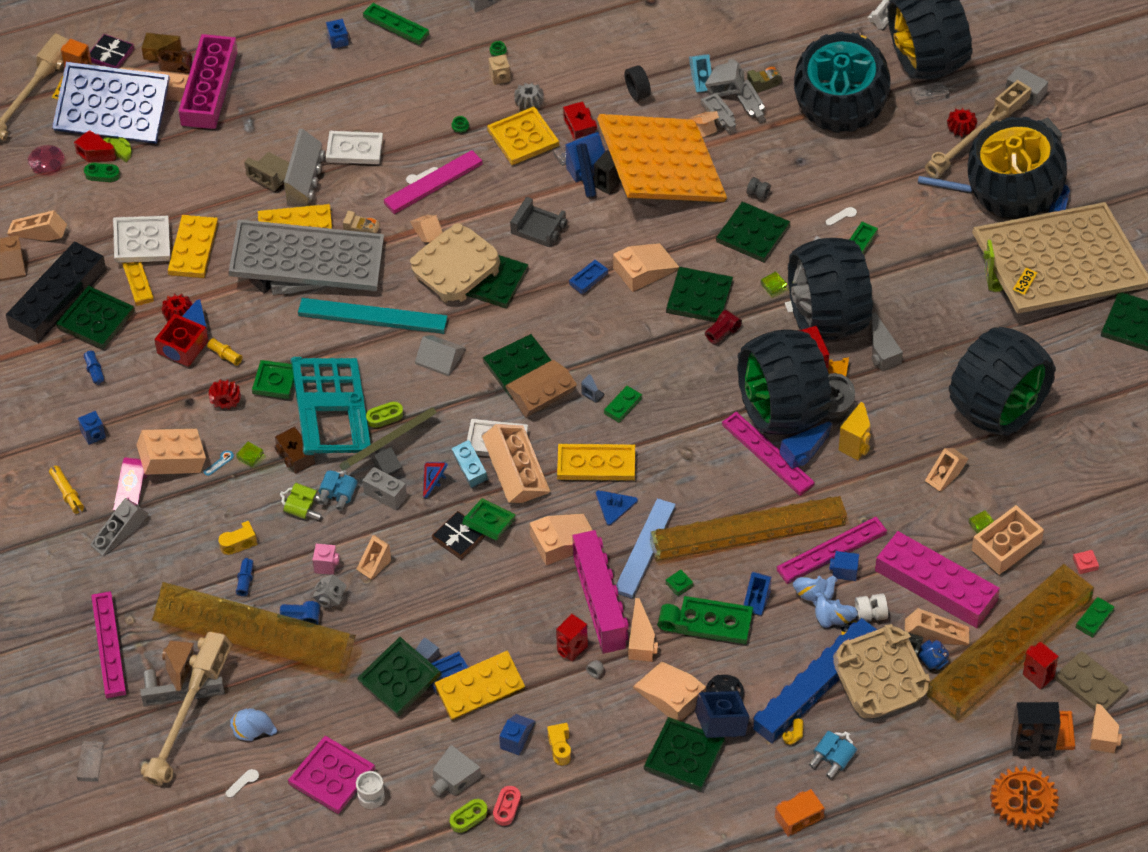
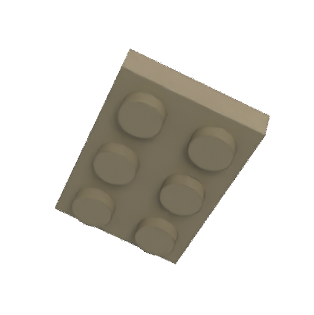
[1054,651,1129,711]

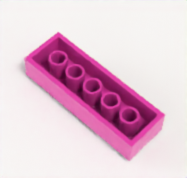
[178,34,238,129]
[572,530,629,654]
[875,531,1000,628]

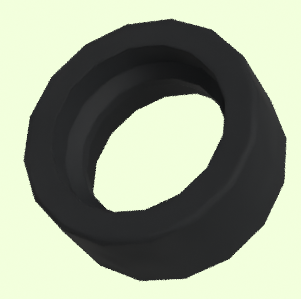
[624,65,651,101]

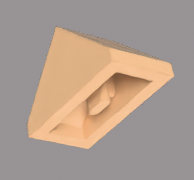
[357,535,391,579]

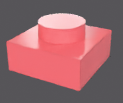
[1073,550,1099,574]

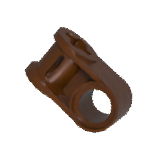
[158,50,193,74]

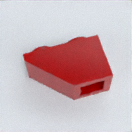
[74,130,116,163]

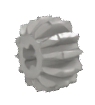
[514,82,544,110]

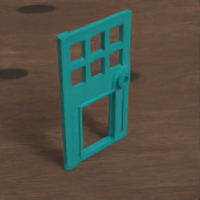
[291,357,371,455]

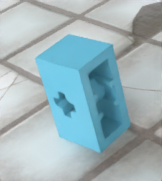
[452,440,488,488]

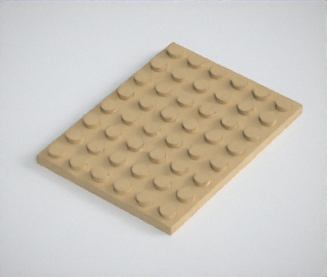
[972,202,1148,314]

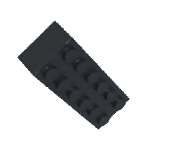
[5,241,107,344]

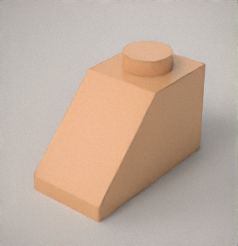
[410,215,443,243]
[925,448,968,491]
[1090,704,1122,753]

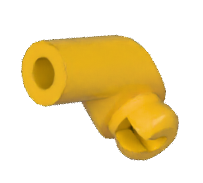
[782,719,803,745]

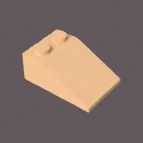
[613,243,679,292]
[529,514,592,566]
[633,662,706,721]

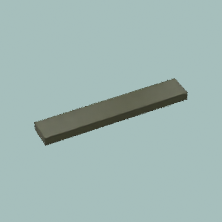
[339,407,437,471]

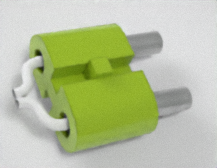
[280,483,329,520]

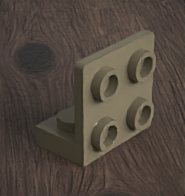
[244,152,289,191]

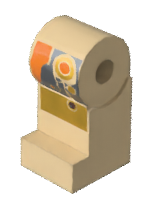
[343,211,380,233]

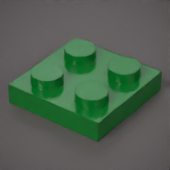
[252,360,294,399]
[462,498,516,541]

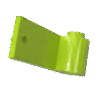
[983,240,1004,292]

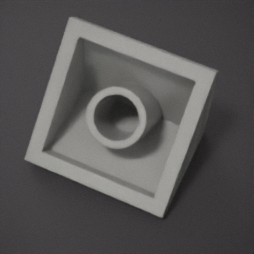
[415,335,466,377]

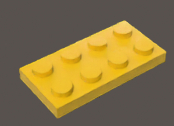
[258,204,332,229]
[167,215,218,278]
[557,444,635,480]
[434,650,525,721]

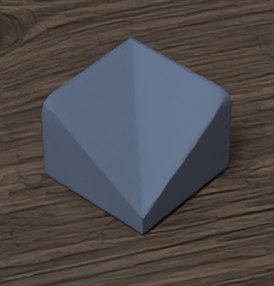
[581,374,604,403]
[416,637,440,663]

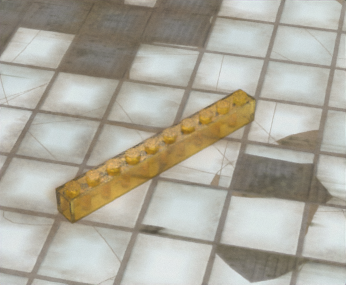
[650,496,847,562]

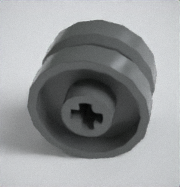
[824,373,855,422]

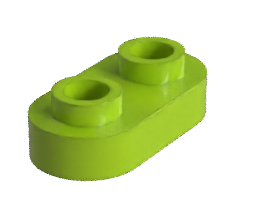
[366,402,403,428]
[450,799,488,833]

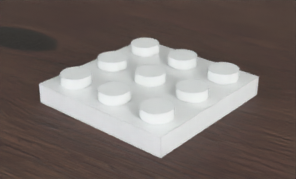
[113,216,170,263]

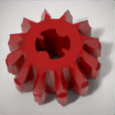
[947,107,978,138]
[161,293,193,321]
[208,379,241,410]

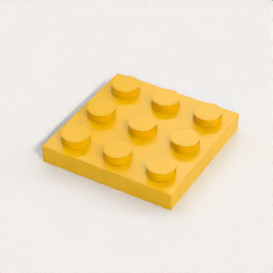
[487,107,559,165]

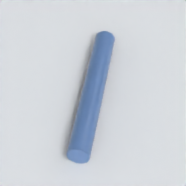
[918,176,972,193]

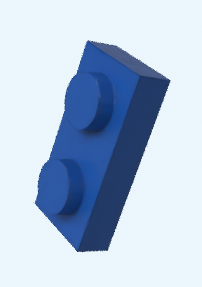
[569,260,608,295]

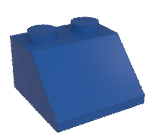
[565,132,605,182]

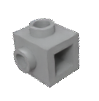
[312,574,347,609]

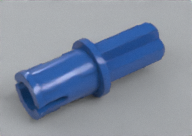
[83,351,104,385]
[235,558,254,597]

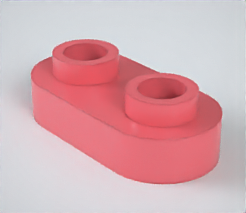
[493,786,521,826]

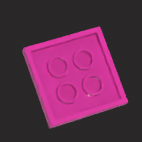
[288,736,375,814]

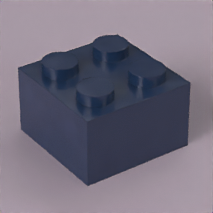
[695,691,750,738]

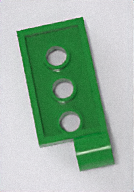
[657,596,753,644]

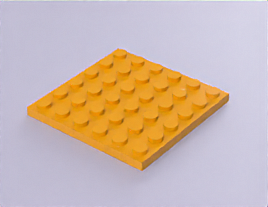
[597,114,727,202]

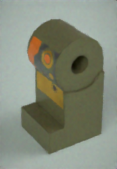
[747,66,783,93]

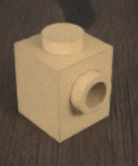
[488,55,510,85]

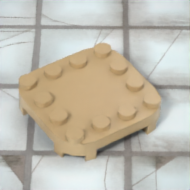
[410,223,500,303]
[833,624,930,718]

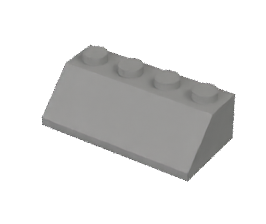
[284,128,325,207]

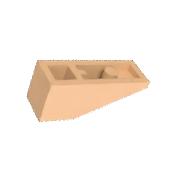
[7,210,67,241]
[628,598,658,662]
[905,608,969,646]

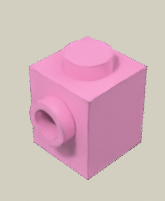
[313,544,340,575]

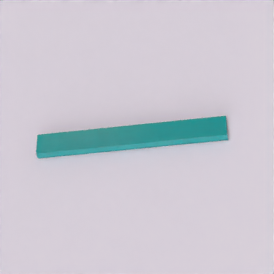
[298,298,448,334]

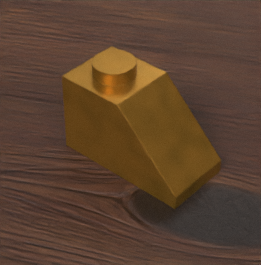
[141,33,182,61]

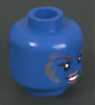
[919,639,949,670]

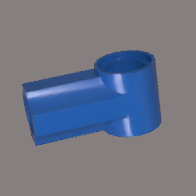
[1049,184,1070,213]
[280,601,321,628]

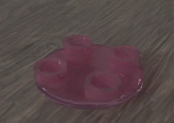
[28,145,64,174]

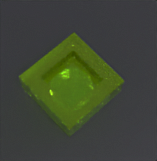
[761,271,787,296]
[236,441,264,467]
[969,510,994,534]

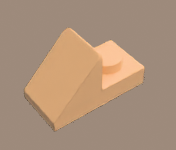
[689,111,719,137]

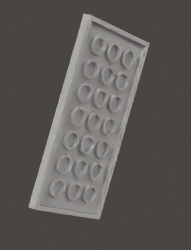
[229,219,384,291]

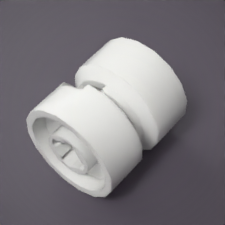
[855,593,888,622]
[356,771,385,809]

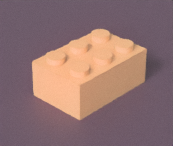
[136,429,206,475]
[972,505,1044,575]

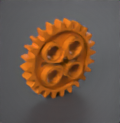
[990,766,1059,830]

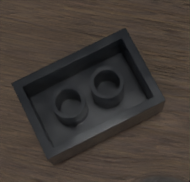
[1011,702,1061,757]

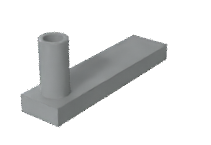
[140,669,225,707]

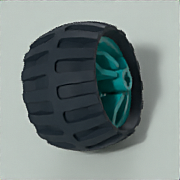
[794,31,890,133]

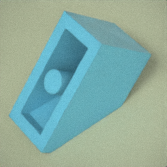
[689,54,712,92]

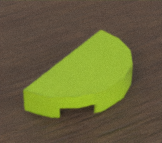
[104,137,132,162]

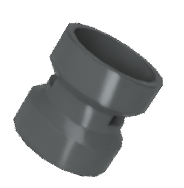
[746,177,771,200]

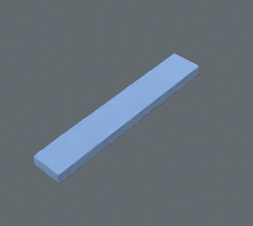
[616,498,675,599]

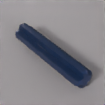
[576,144,596,197]

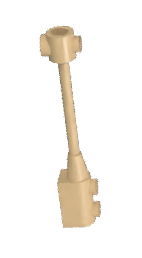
[0,33,68,141]
[925,80,1032,178]
[141,632,233,786]

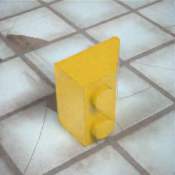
[838,402,871,461]

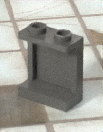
[510,197,568,248]

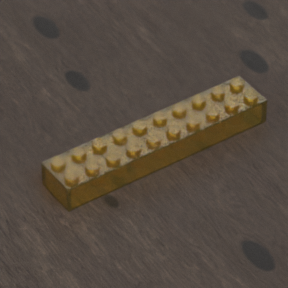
[927,564,1094,721]
[152,582,356,674]

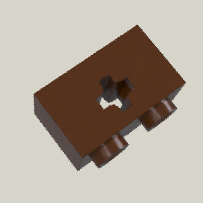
[274,426,315,474]

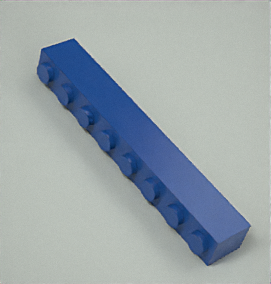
[753,618,877,744]

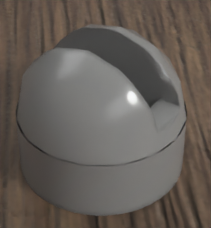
[586,660,604,678]

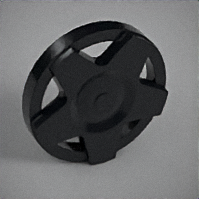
[706,674,744,700]

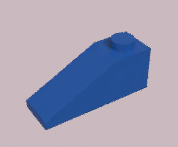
[779,421,832,469]

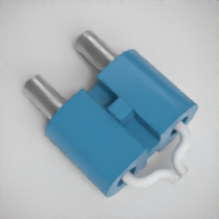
[318,470,358,511]
[809,731,857,779]

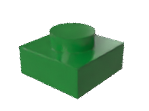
[665,569,693,597]

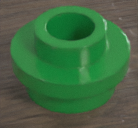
[489,41,507,57]
[451,116,469,133]

